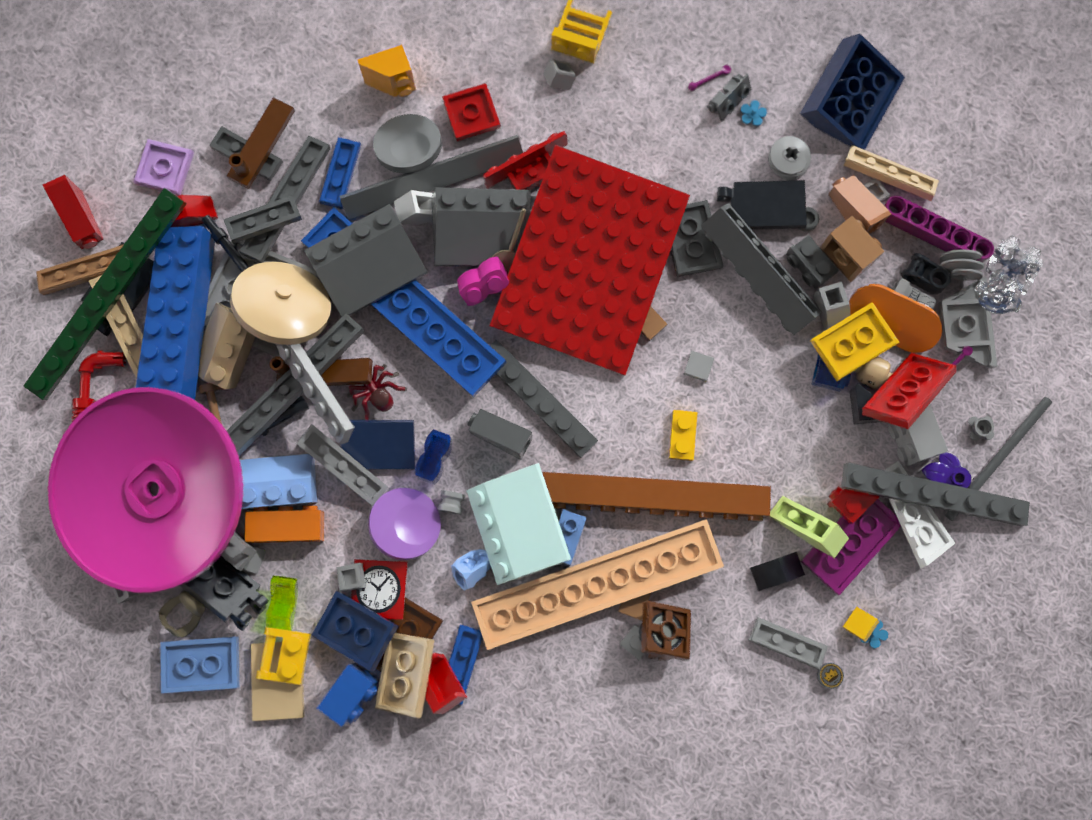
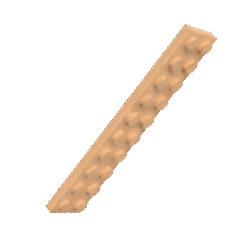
[471,519,724,650]

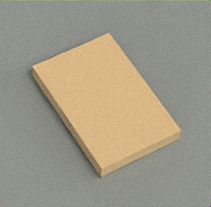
[375,633,434,718]
[251,642,305,721]

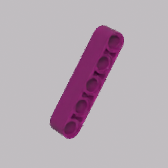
[884,196,994,263]

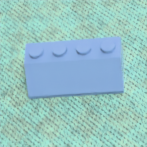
[239,454,317,509]

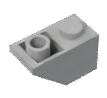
[813,282,850,331]

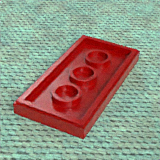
[862,353,956,429]

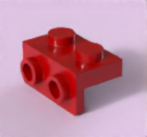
[827,486,880,524]

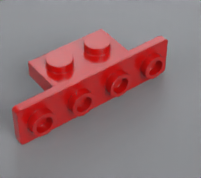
[483,131,568,190]

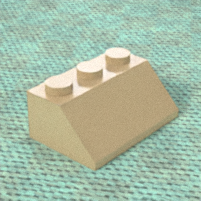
[198,303,255,389]

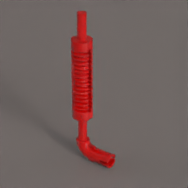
[72,350,126,422]

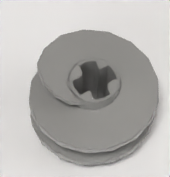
[768,136,811,180]
[939,250,984,281]

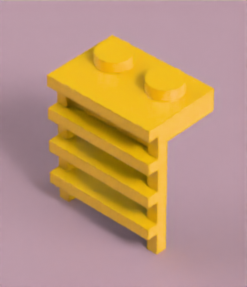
[551,0,612,63]

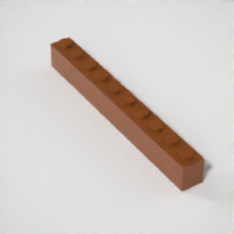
[542,472,771,522]

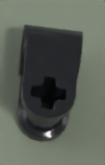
[901,253,951,295]

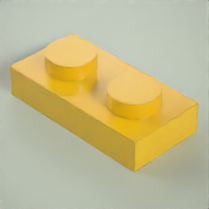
[669,410,698,461]

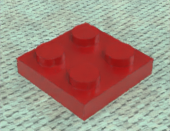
[442,83,501,141]

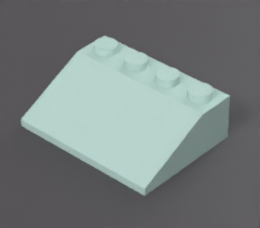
[466,463,571,585]

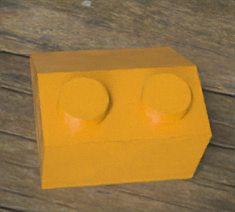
[357,45,416,97]

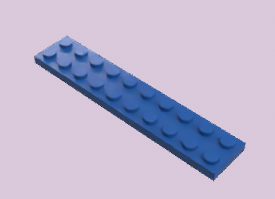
[301,207,507,398]

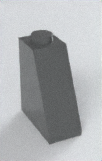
[467,408,532,460]

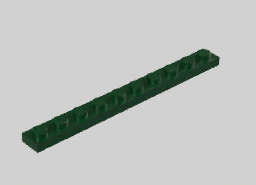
[23,188,187,400]

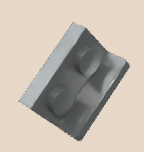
[786,235,839,290]

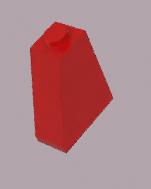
[42,175,104,249]

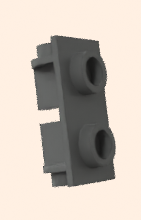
[708,74,752,121]

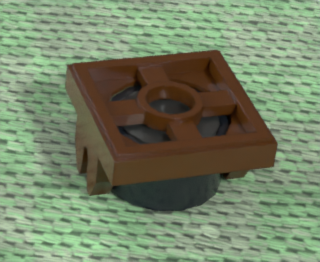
[639,601,691,661]

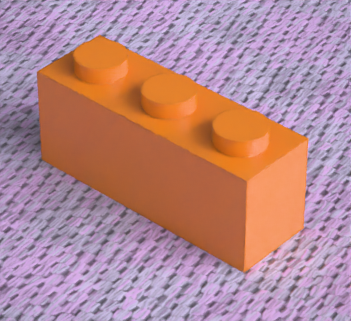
[245,506,324,543]

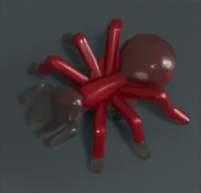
[346,364,407,420]

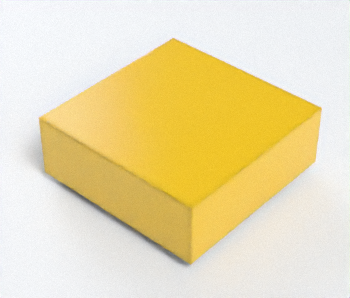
[843,606,879,642]

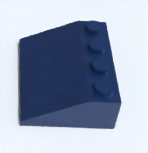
[800,33,905,150]

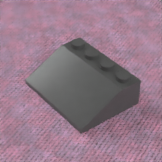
[431,187,531,267]
[304,204,428,317]

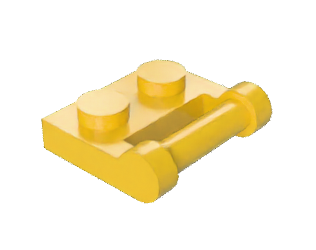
[256,627,311,685]

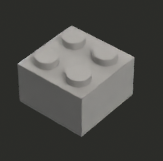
[888,405,948,467]

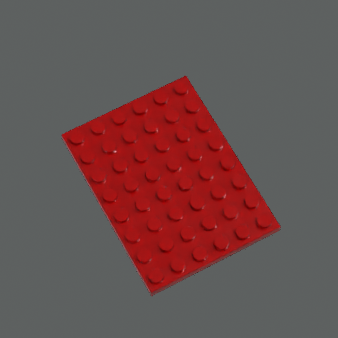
[489,145,690,376]

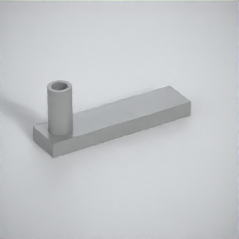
[296,424,388,506]

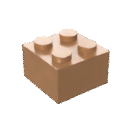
[820,216,885,282]

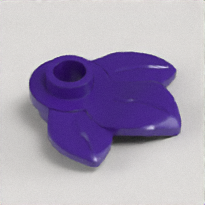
[921,452,972,488]

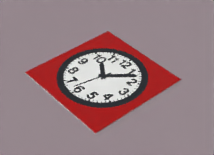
[351,559,408,620]

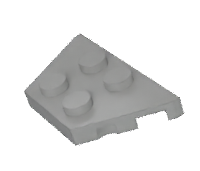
[939,277,998,369]

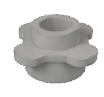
[968,416,994,441]

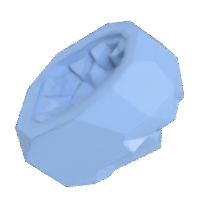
[451,549,491,591]

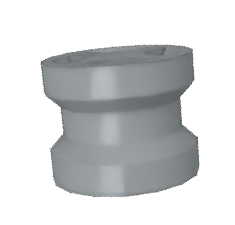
[437,490,465,515]

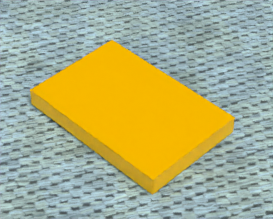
[810,302,900,381]

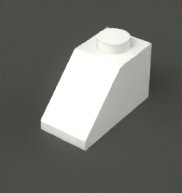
[394,190,433,225]

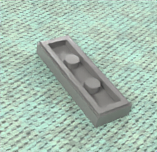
[748,617,828,670]

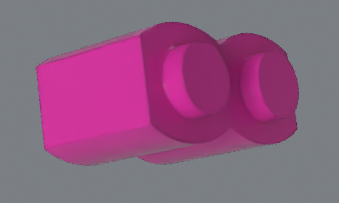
[457,257,509,306]

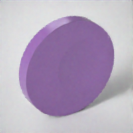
[368,488,441,560]

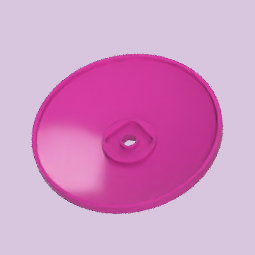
[48,387,243,593]

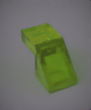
[265,575,298,631]

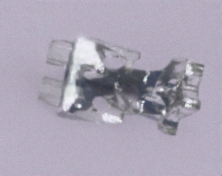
[975,235,1044,314]

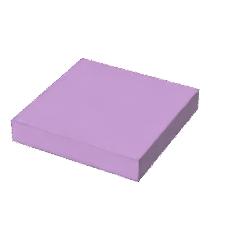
[134,139,194,195]

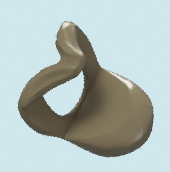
[159,590,205,638]

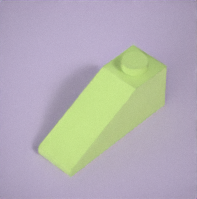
[769,496,849,558]

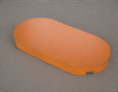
[849,284,942,353]

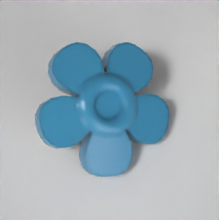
[740,100,767,126]
[859,619,888,648]

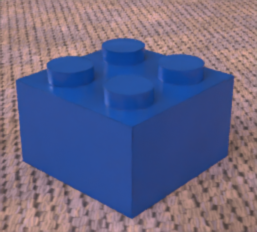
[317,663,379,727]

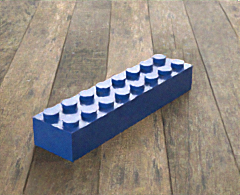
[136,226,215,400]

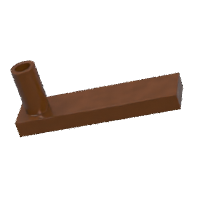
[227,97,295,189]
[269,356,373,386]

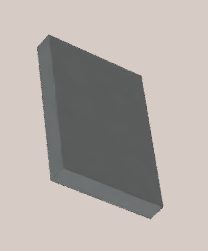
[670,200,724,277]

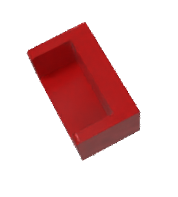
[425,653,468,714]

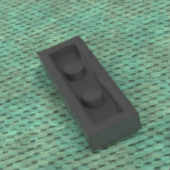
[209,126,283,181]
[223,195,302,244]

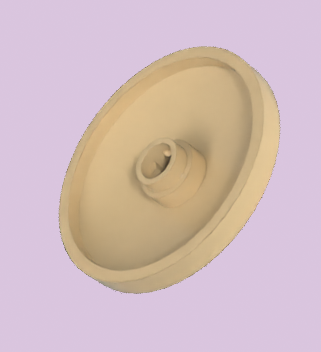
[230,262,331,345]

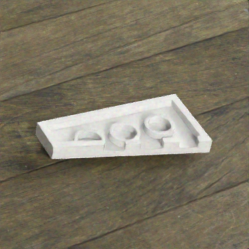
[885,461,955,568]

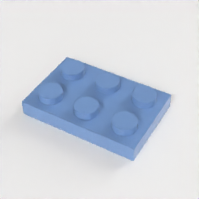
[160,637,240,693]

